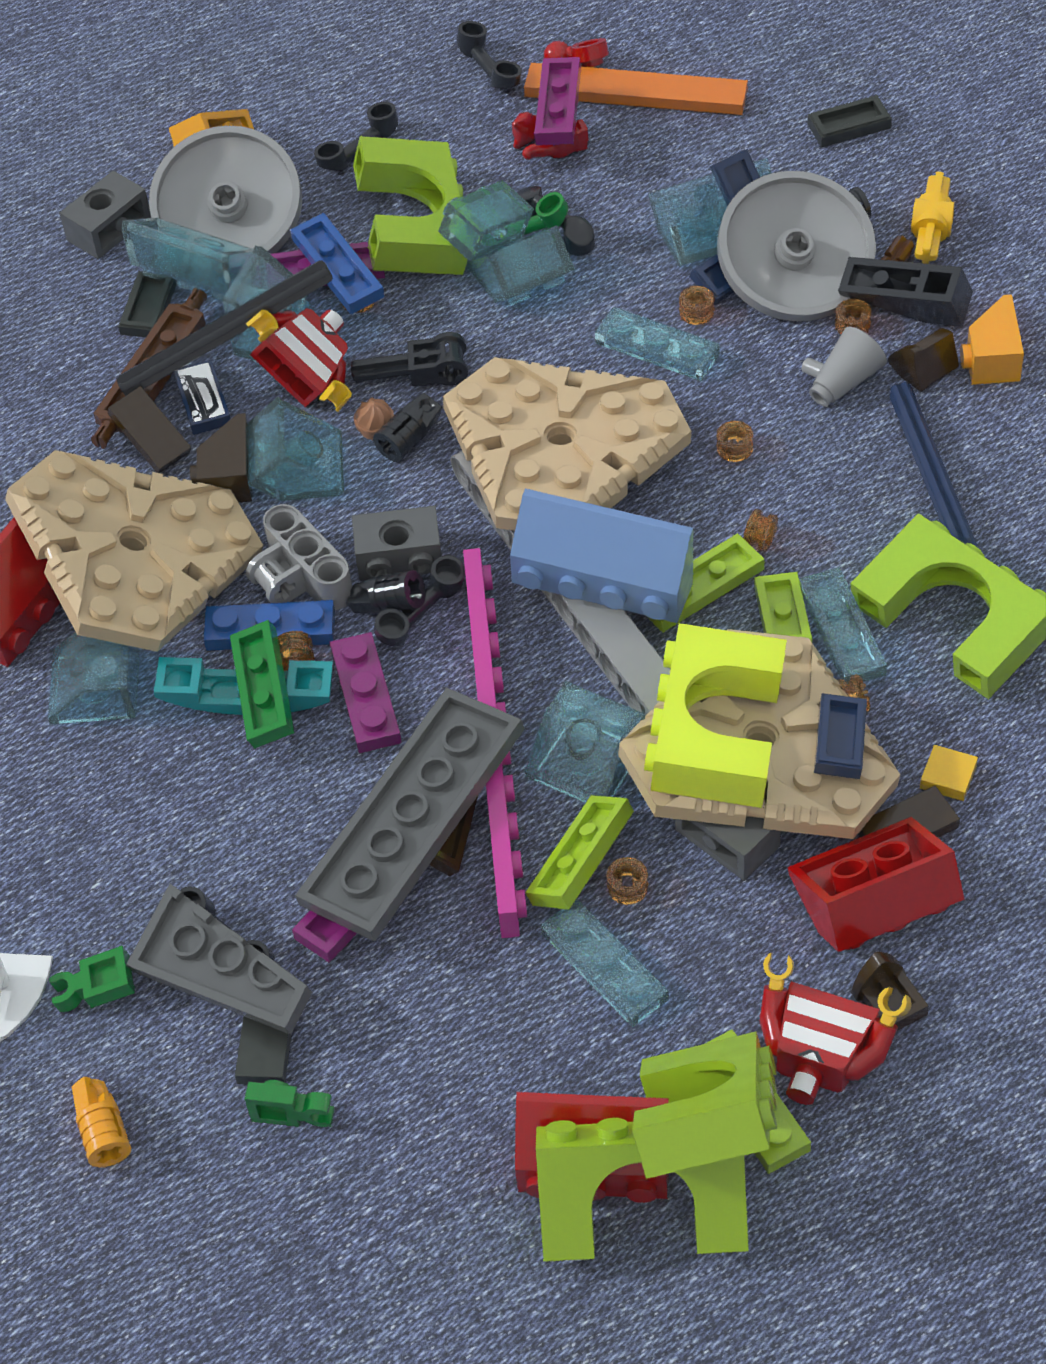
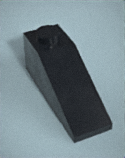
[838,257,973,327]

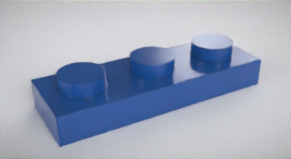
[290,213,384,314]
[204,600,335,651]

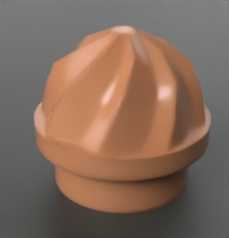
[354,397,394,440]

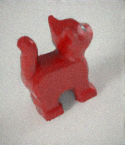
[512,111,588,160]

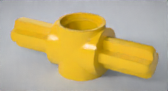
[911,171,955,264]

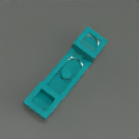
[154,657,334,715]

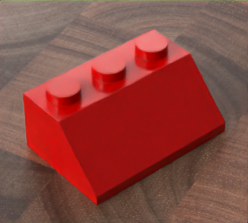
[0,517,60,667]
[787,817,965,952]
[515,1092,669,1203]

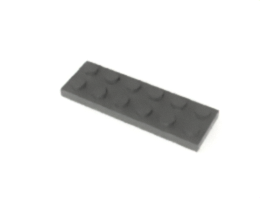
[295,687,524,942]

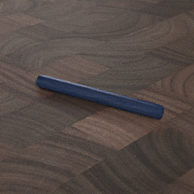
[889,382,978,548]

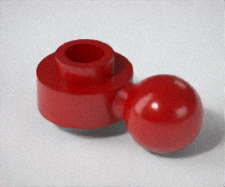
[543,38,609,67]

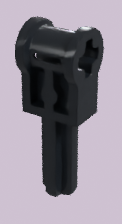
[351,332,468,387]

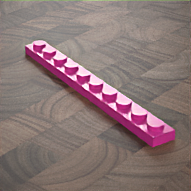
[463,548,527,938]

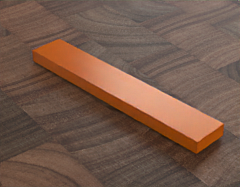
[524,63,748,115]

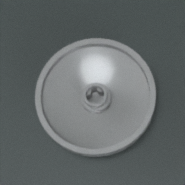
[149,126,302,273]
[717,171,876,322]

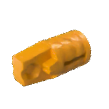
[72,1076,131,1167]

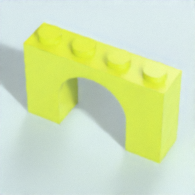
[644,623,787,808]

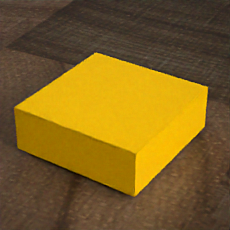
[920,745,978,801]

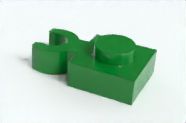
[49,946,135,1012]
[244,1080,335,1127]

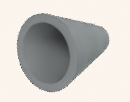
[802,327,887,407]

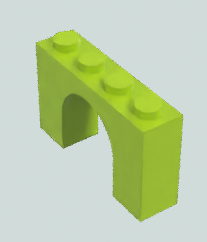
[353,136,475,275]
[850,513,1046,700]
[632,1031,777,1179]
[536,1118,749,1261]

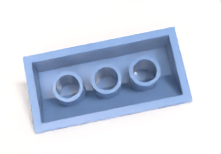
[510,488,693,623]

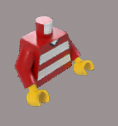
[246,308,352,412]
[759,953,912,1105]

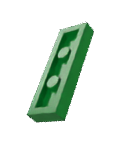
[230,619,295,749]

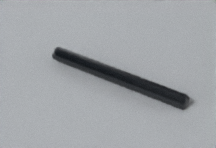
[116,260,333,396]

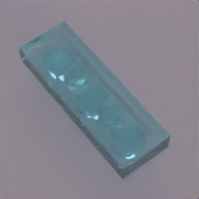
[595,306,720,381]
[799,567,887,687]
[541,899,669,1028]

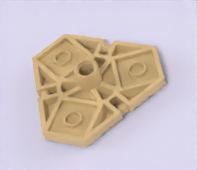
[443,357,691,531]
[5,450,263,652]
[618,629,900,839]

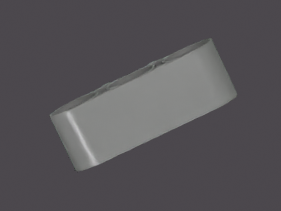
[246,504,352,610]

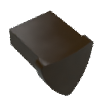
[888,327,959,392]
[851,952,929,1031]

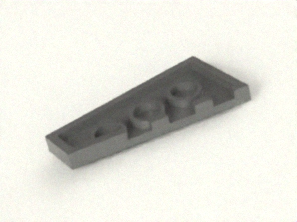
[126,884,313,1035]

